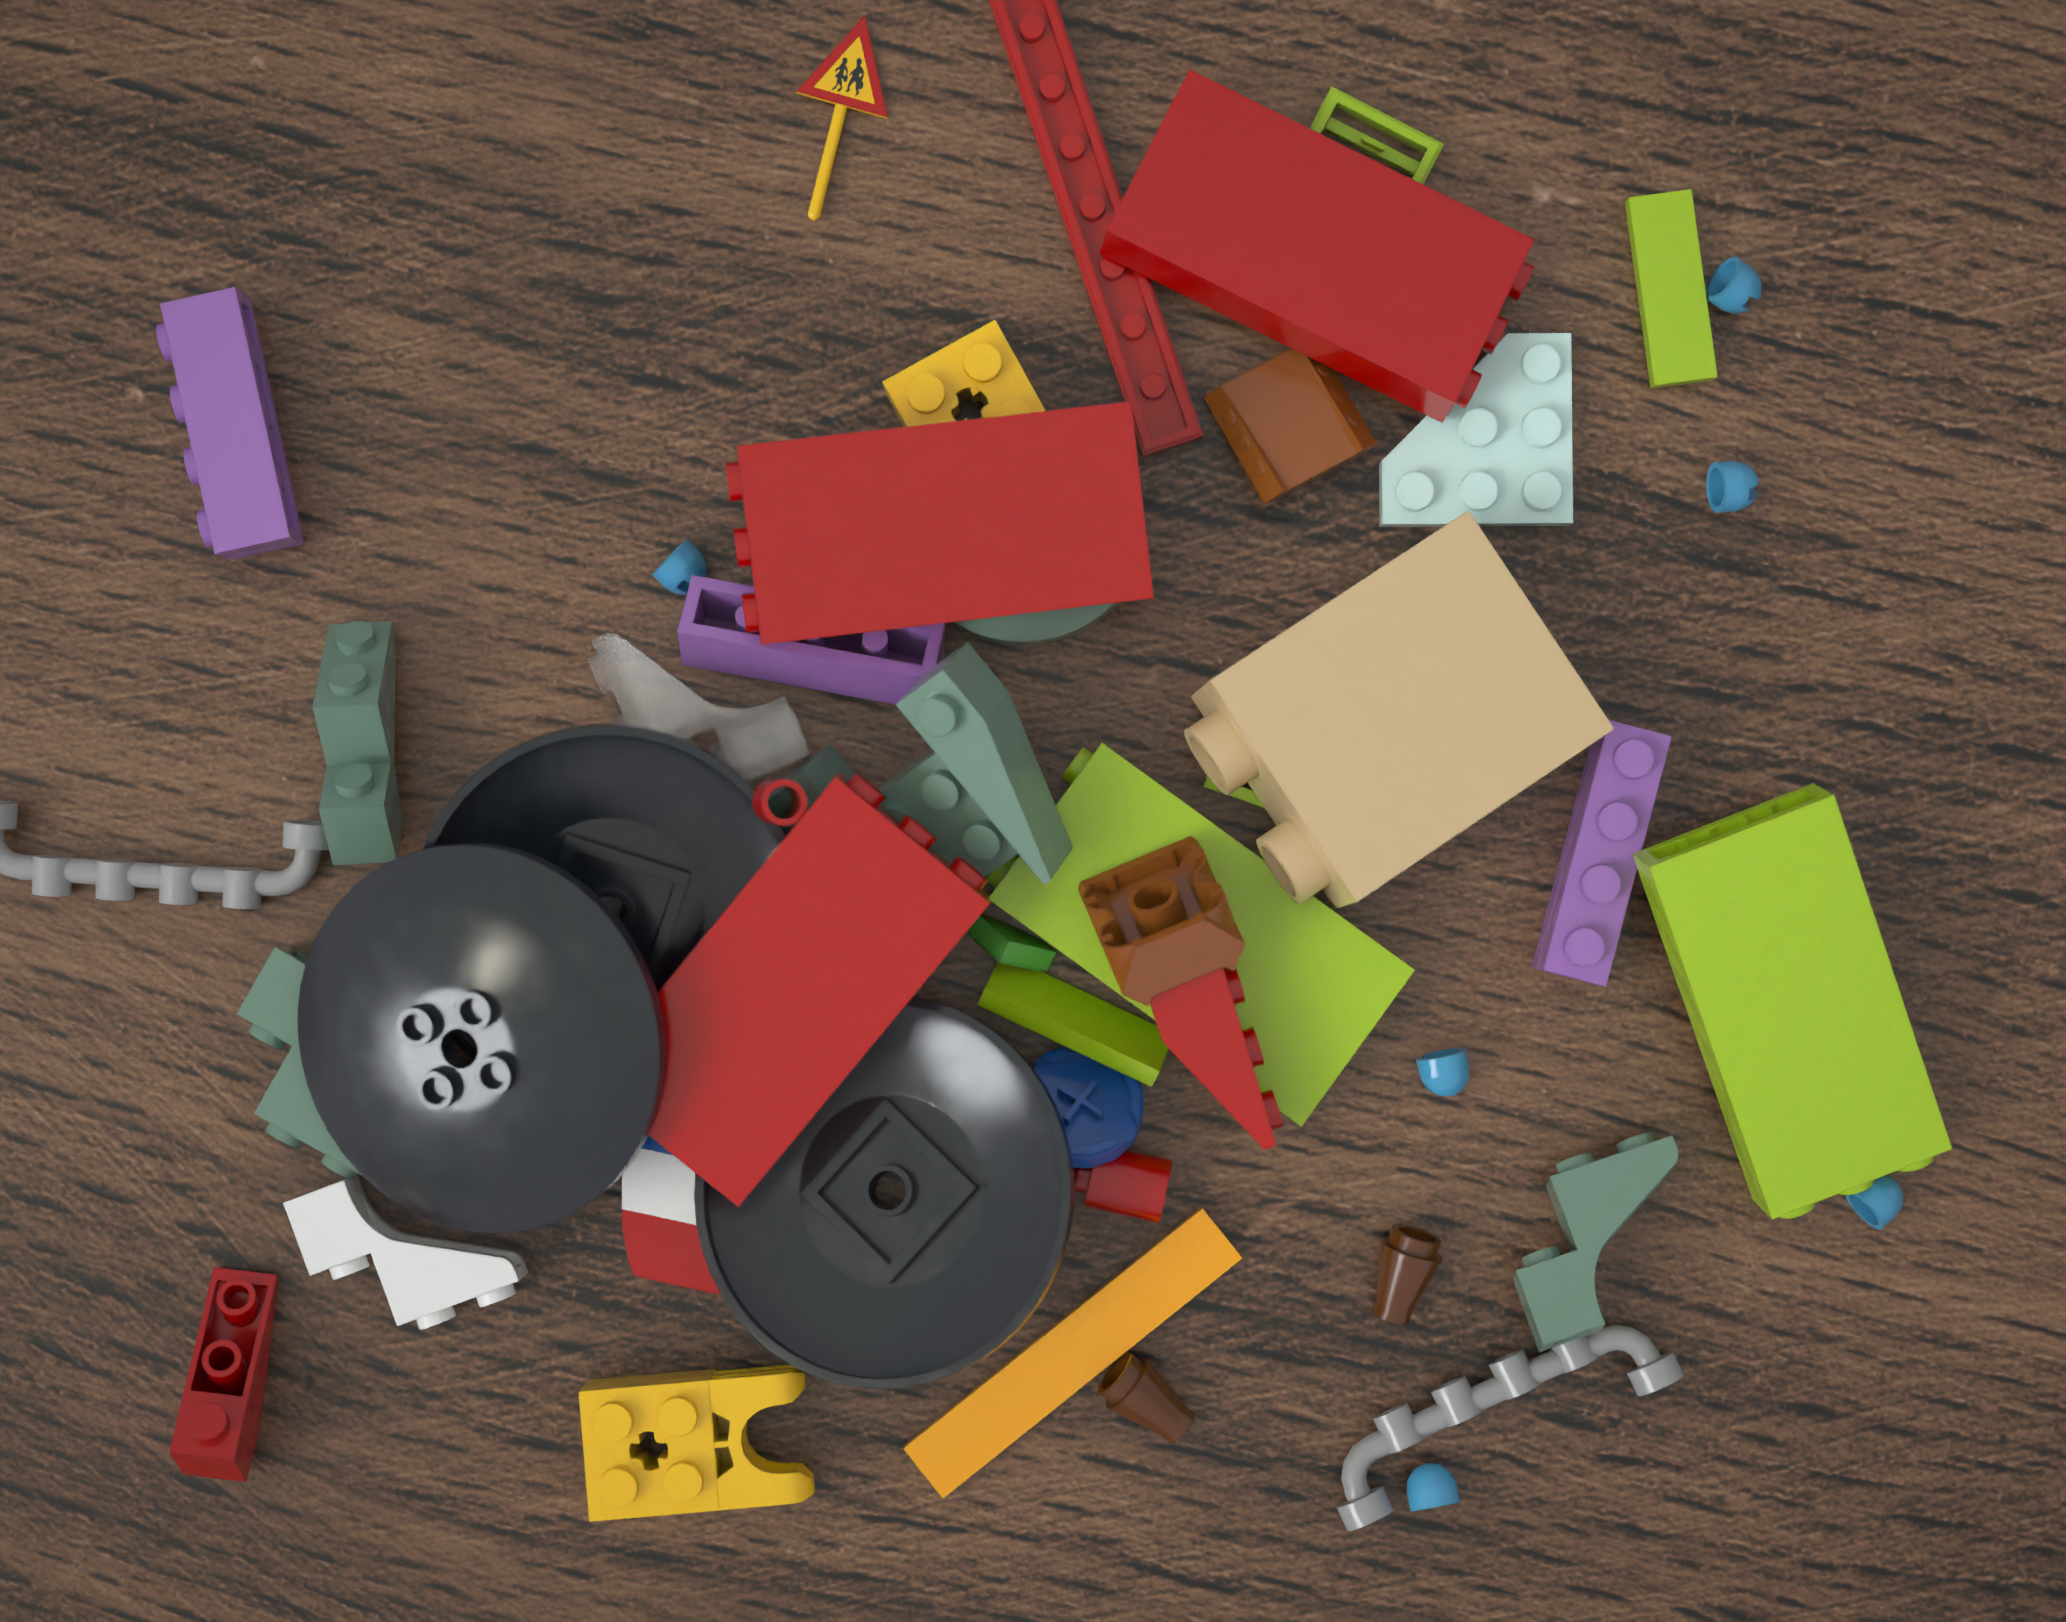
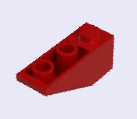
[1150,967,1283,1150]
[169,1267,279,1482]

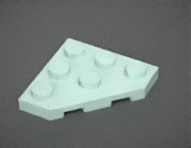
[1379,333,1573,527]

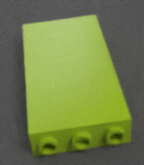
[987,743,1415,1127]
[1632,783,1952,1220]

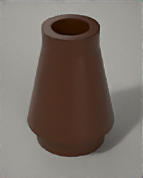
[1372,1224,1443,1325]
[1098,1352,1195,1443]

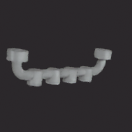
[0,800,329,909]
[1336,1324,1684,1531]

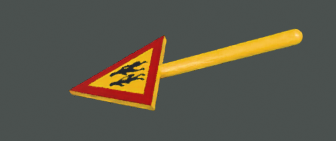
[796,15,888,221]

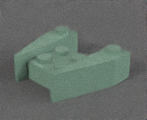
[768,641,1073,885]

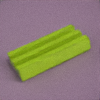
[1310,86,1444,184]

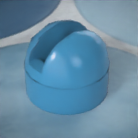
[1705,257,1762,314]
[1706,461,1759,513]
[652,539,708,595]
[1416,1047,1470,1097]
[1845,1175,1903,1230]
[1406,1463,1461,1512]

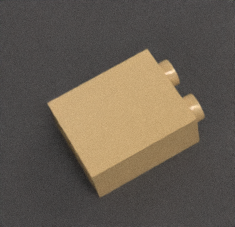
[1184,510,1614,910]

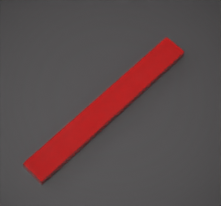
[988,0,1204,458]

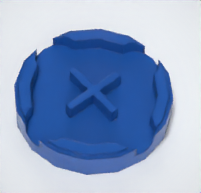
[1033,1046,1144,1168]

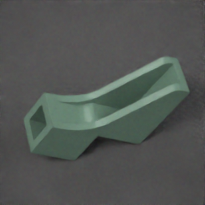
[312,621,404,865]
[237,946,361,1180]
[1512,1132,1678,1352]

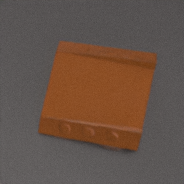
[1203,349,1378,504]
[1078,836,1245,1006]

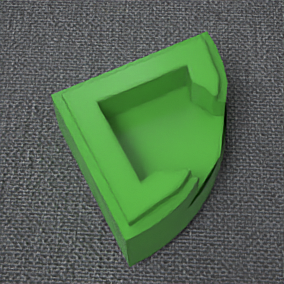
[967,914,1056,972]

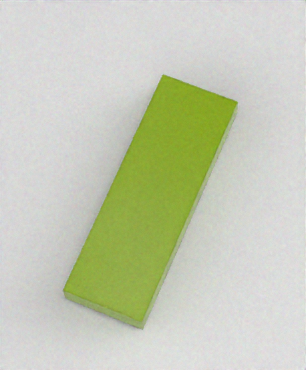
[1625,189,1718,389]
[977,961,1169,1087]

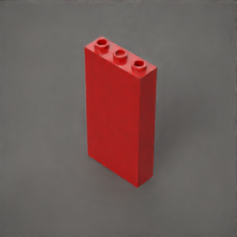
[1100,69,1535,423]
[725,401,1154,645]
[648,772,990,1207]

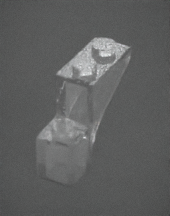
[588,633,813,785]

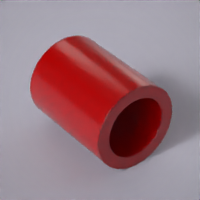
[752,779,808,826]

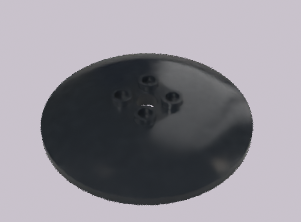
[423,724,786,1061]
[298,842,666,1233]
[694,997,1074,1389]

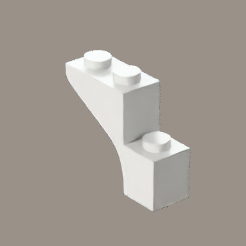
[283,1175,529,1330]

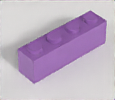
[156,287,304,560]
[677,575,945,704]
[1532,720,1672,987]

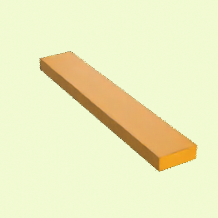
[903,1206,1242,1499]

